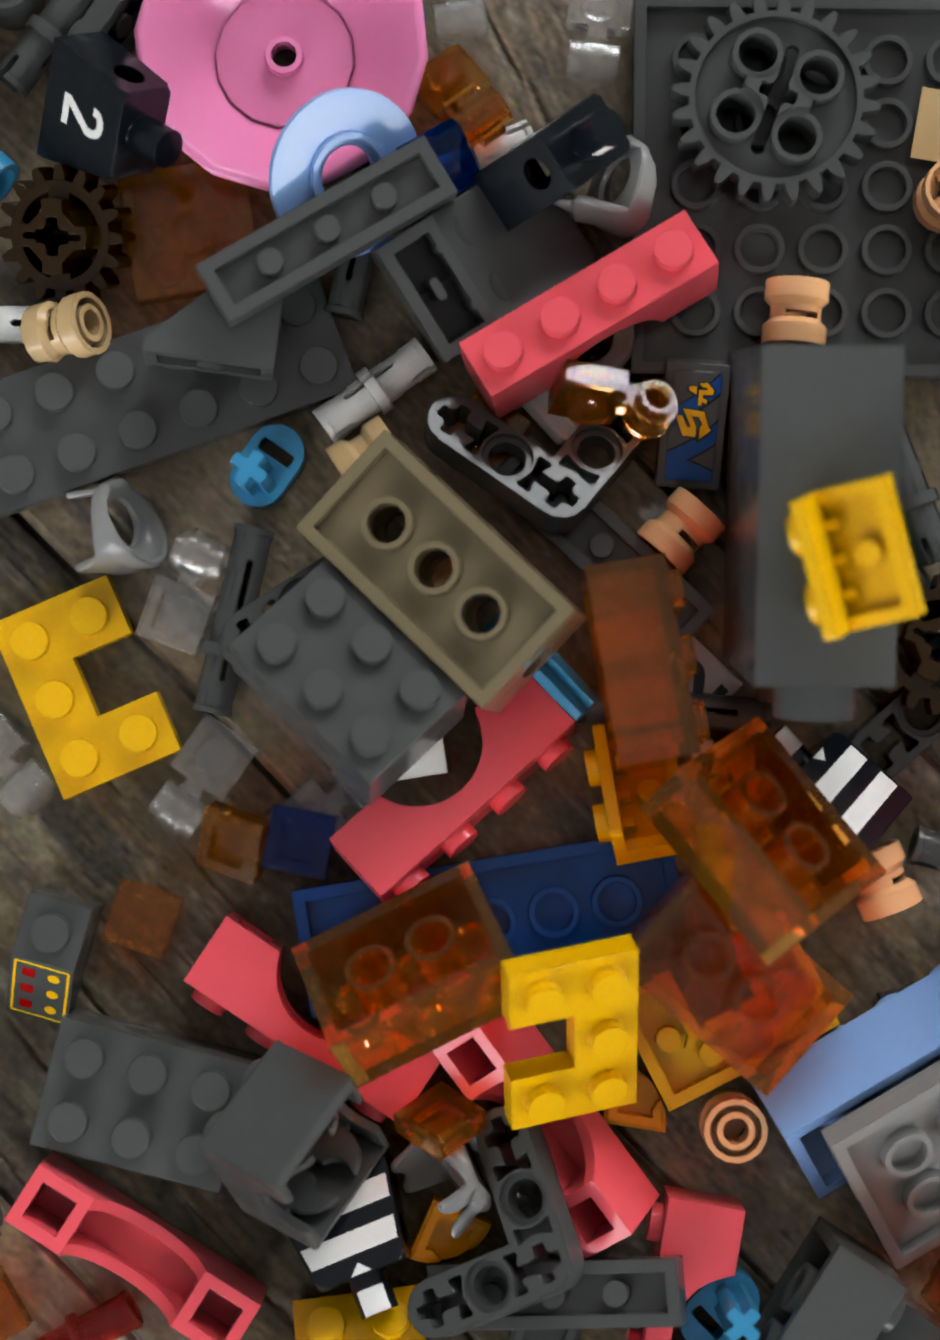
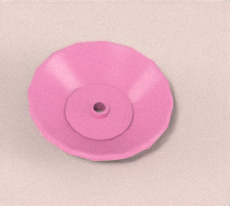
[134,0,429,191]

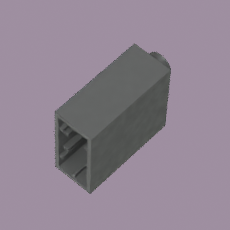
[723,344,905,722]

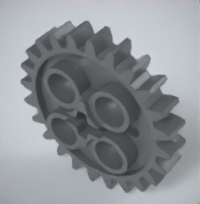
[669,0,881,208]

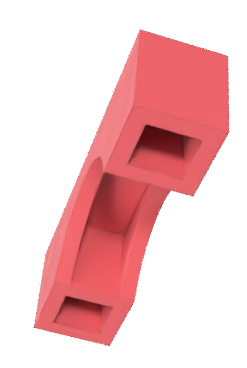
[458,209,719,419]
[329,677,575,906]
[183,911,440,1125]
[430,992,660,1259]
[4,1150,268,1340]
[625,1185,746,1340]

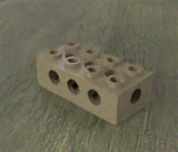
[295,429,588,713]

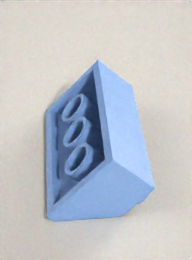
[750,964,940,1199]

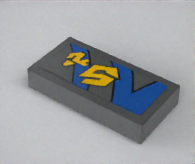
[654,357,732,490]

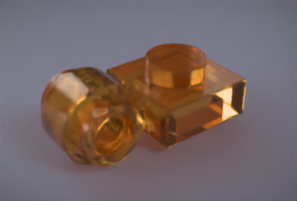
[417,42,513,149]
[547,359,679,439]

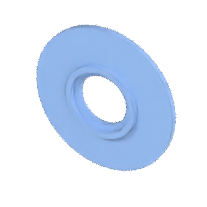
[269,87,418,258]

